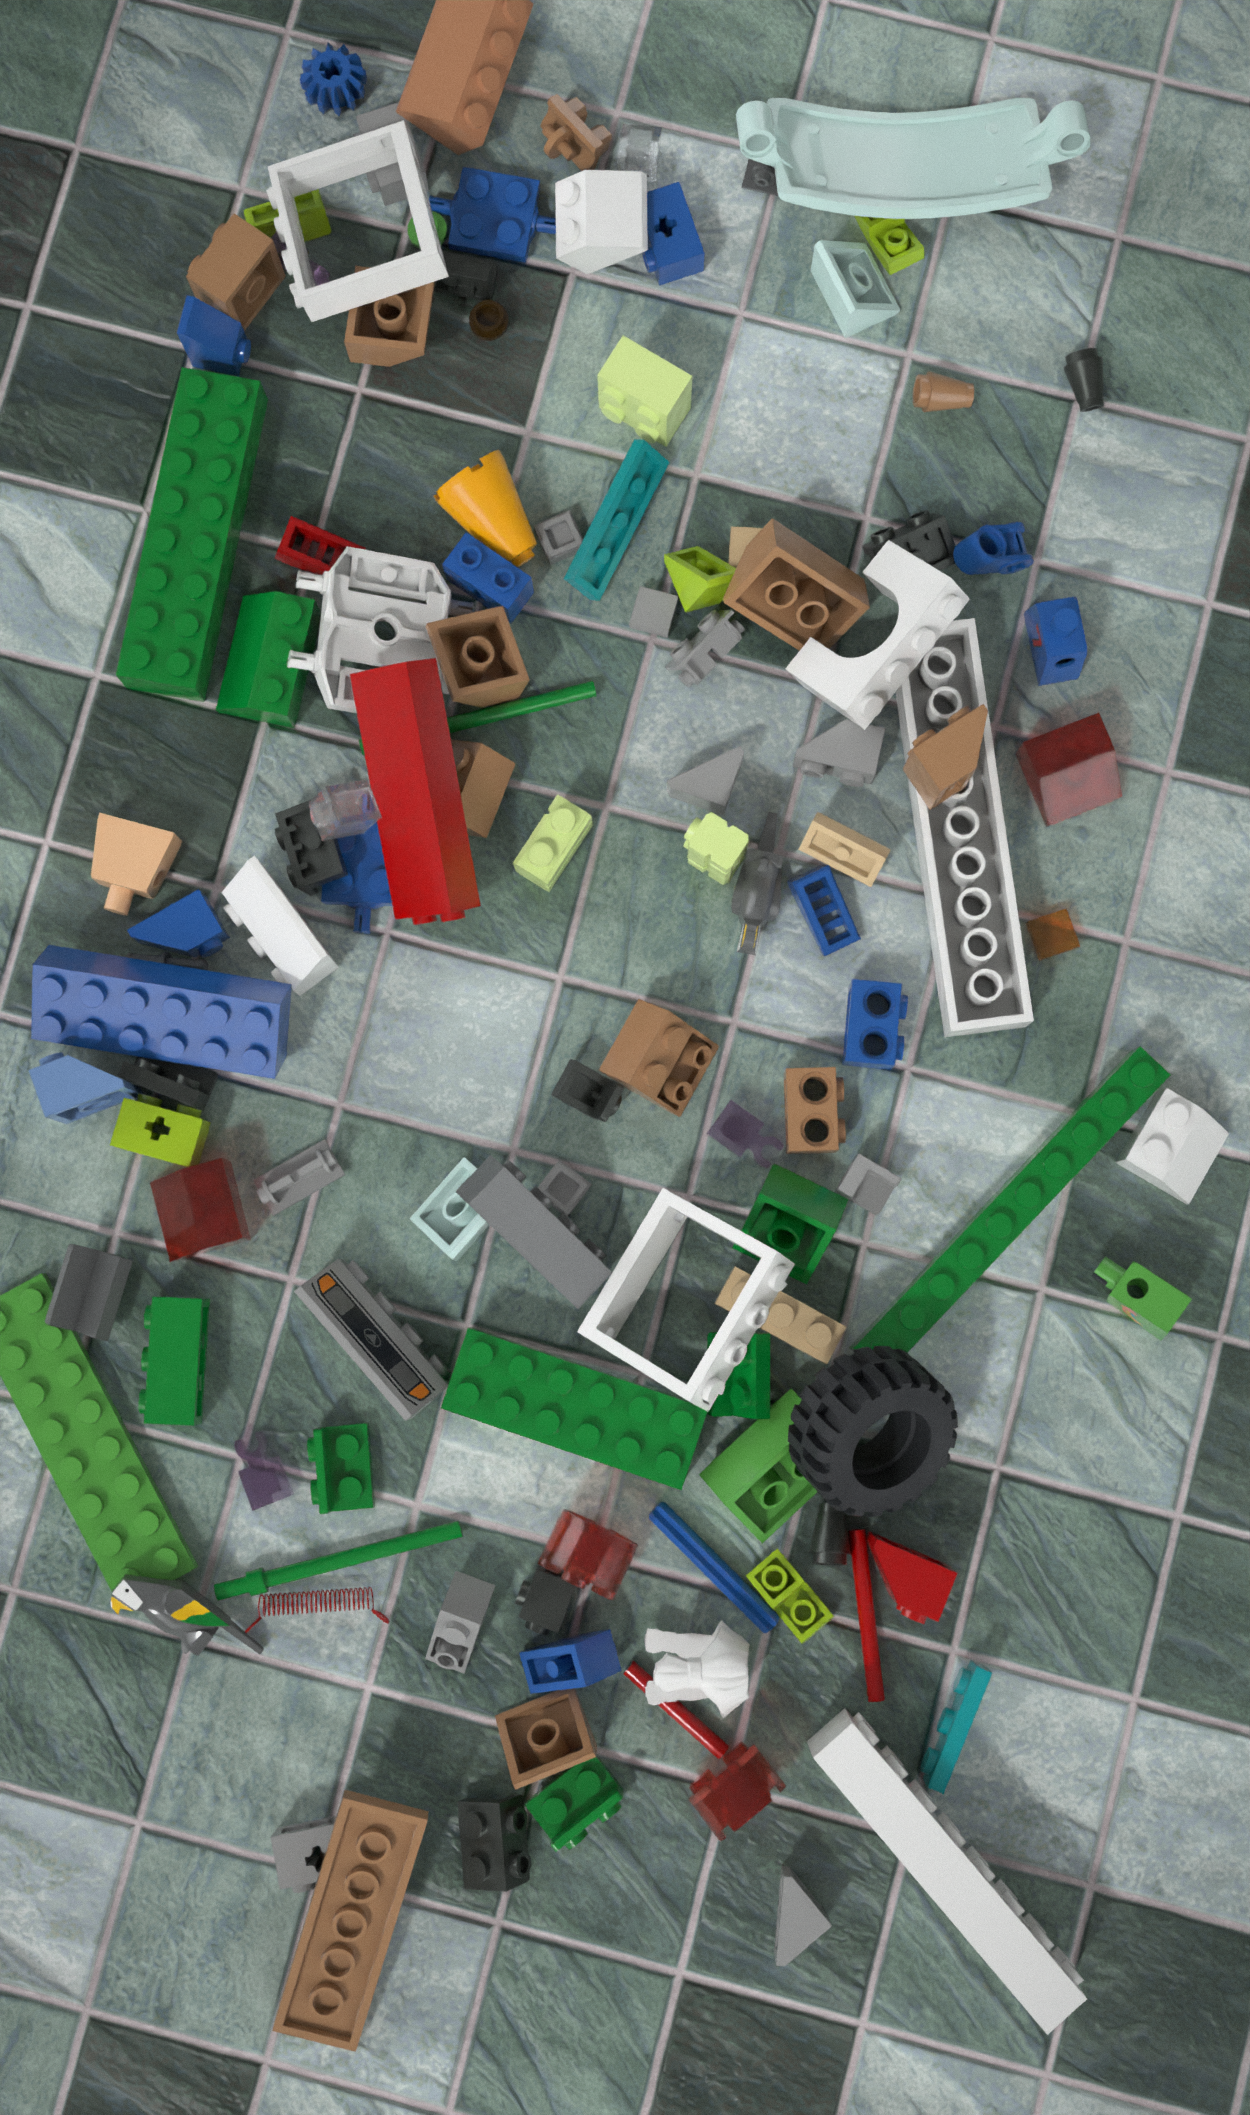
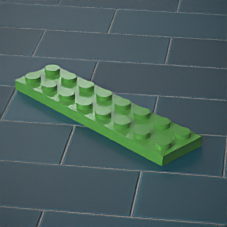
[0,1273,199,1591]

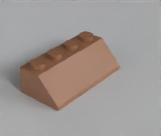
[396,0,534,155]

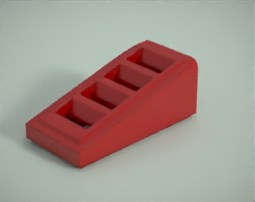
[274,516,366,575]

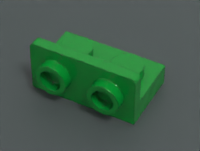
[707,1332,770,1419]
[307,1423,375,1514]
[525,1754,624,1852]

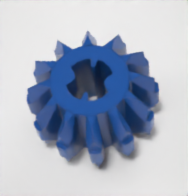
[300,42,367,116]

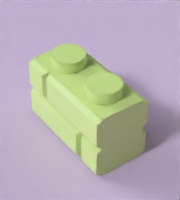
[513,795,593,892]
[683,812,749,885]

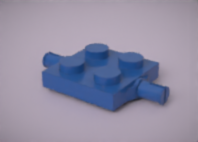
[429,167,556,263]
[321,795,392,934]

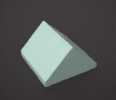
[811,240,901,338]
[410,1157,489,1261]

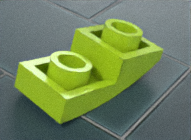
[854,216,925,275]
[746,1548,835,1644]

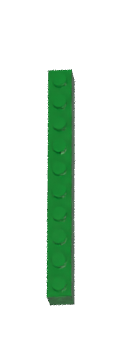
[849,1046,1171,1353]

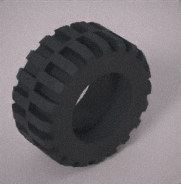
[788,1346,958,1517]

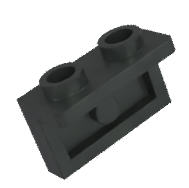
[457,1794,531,1892]

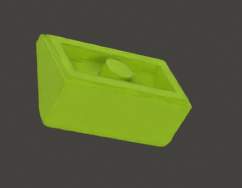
[243,189,331,250]

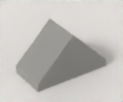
[666,746,744,815]
[774,1866,832,1967]

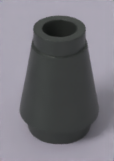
[1063,348,1104,412]
[809,1503,851,1566]

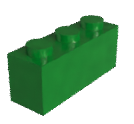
[138,1296,210,1426]

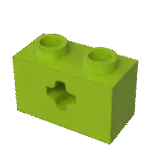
[110,1093,211,1170]

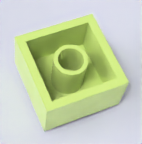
[597,335,692,447]

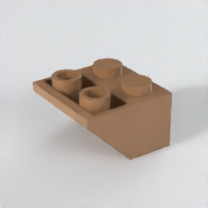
[903,704,988,810]
[451,740,516,838]
[599,999,719,1117]

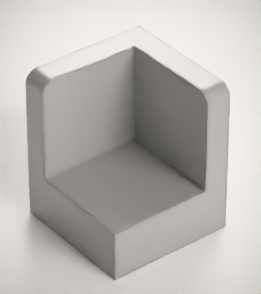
[835,1153,902,1215]

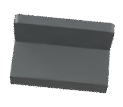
[45,1244,133,1341]

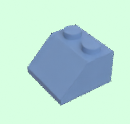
[29,1052,143,1124]

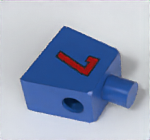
[1024,597,1087,686]

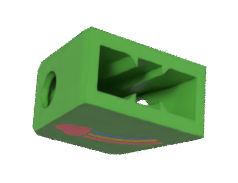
[1091,1256,1192,1341]

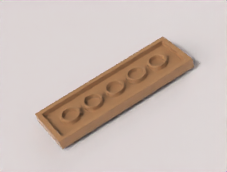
[272,1790,429,2052]

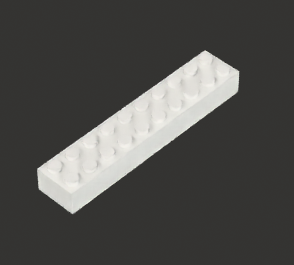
[893,618,1034,1037]

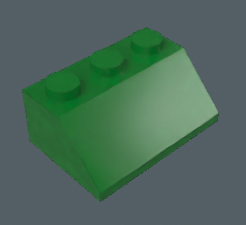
[216,591,321,729]

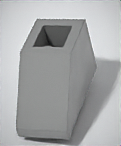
[793,719,886,787]
[425,1571,496,1673]

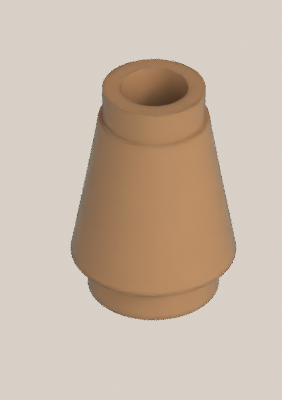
[913,371,974,412]

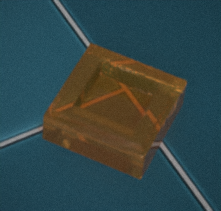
[1026,908,1080,961]

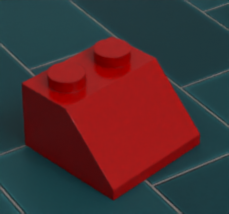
[866,1531,958,1624]

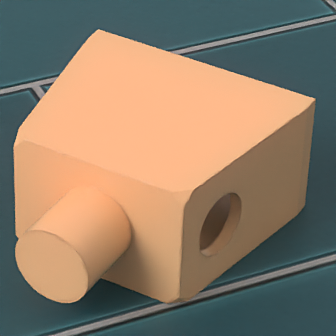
[91,813,182,916]

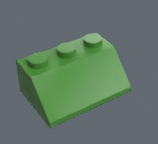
[699,1389,817,1544]

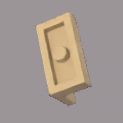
[798,812,891,887]

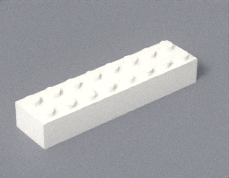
[807,1708,1087,2035]

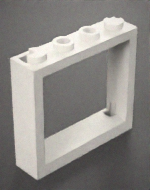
[266,120,449,322]
[577,1188,795,1412]

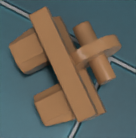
[540,94,612,171]

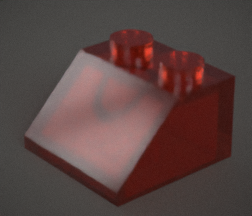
[1015,712,1122,827]
[150,1158,251,1262]

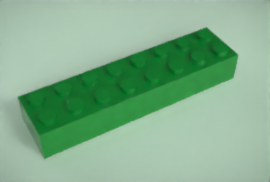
[116,367,268,702]

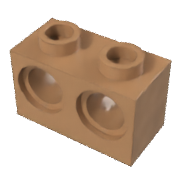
[784,1067,846,1154]

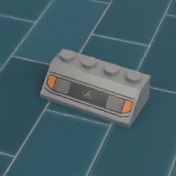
[294,1259,451,1421]

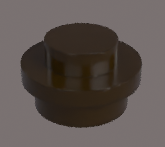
[469,300,509,341]

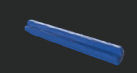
[649,1501,780,1633]

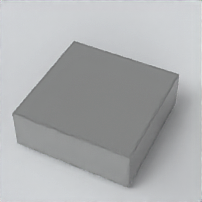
[534,510,583,565]
[629,586,678,638]
[537,1160,592,1217]

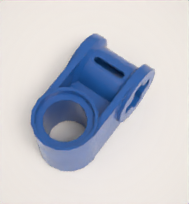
[953,522,1034,575]

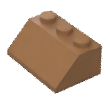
[723,518,870,651]

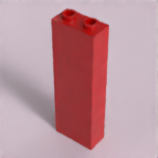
[350,658,481,925]

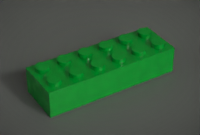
[441,1327,707,1490]

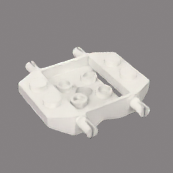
[287,546,474,713]

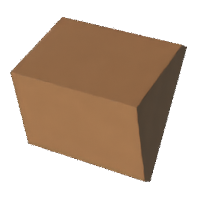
[495,1688,597,1790]

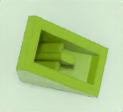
[664,546,736,613]

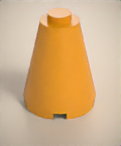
[433,450,537,568]

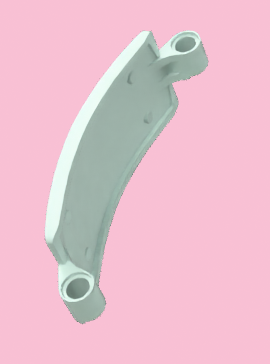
[736,98,1090,219]

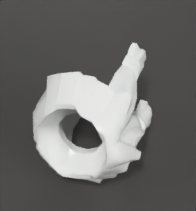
[644,1620,750,1718]

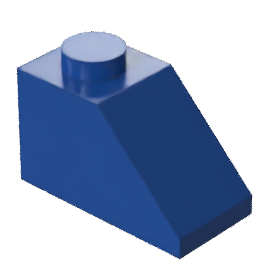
[177,295,251,377]
[127,889,230,958]
[519,1629,622,1694]

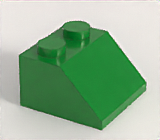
[732,1163,849,1285]

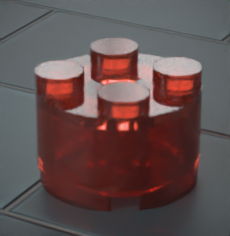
[537,1509,638,1601]
[688,1741,787,1842]

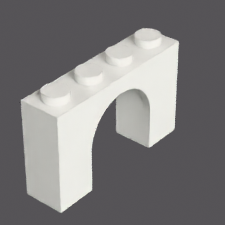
[786,540,970,730]

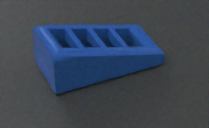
[787,865,861,956]

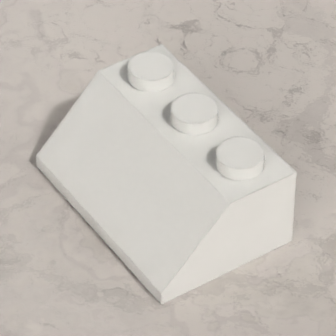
[222,855,339,996]

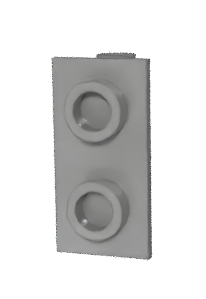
[665,610,745,688]
[253,1139,345,1216]

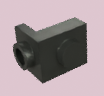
[551,1059,624,1122]

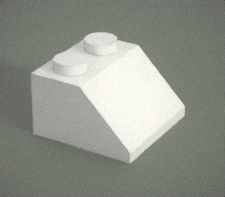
[555,170,648,275]
[1115,1088,1229,1205]

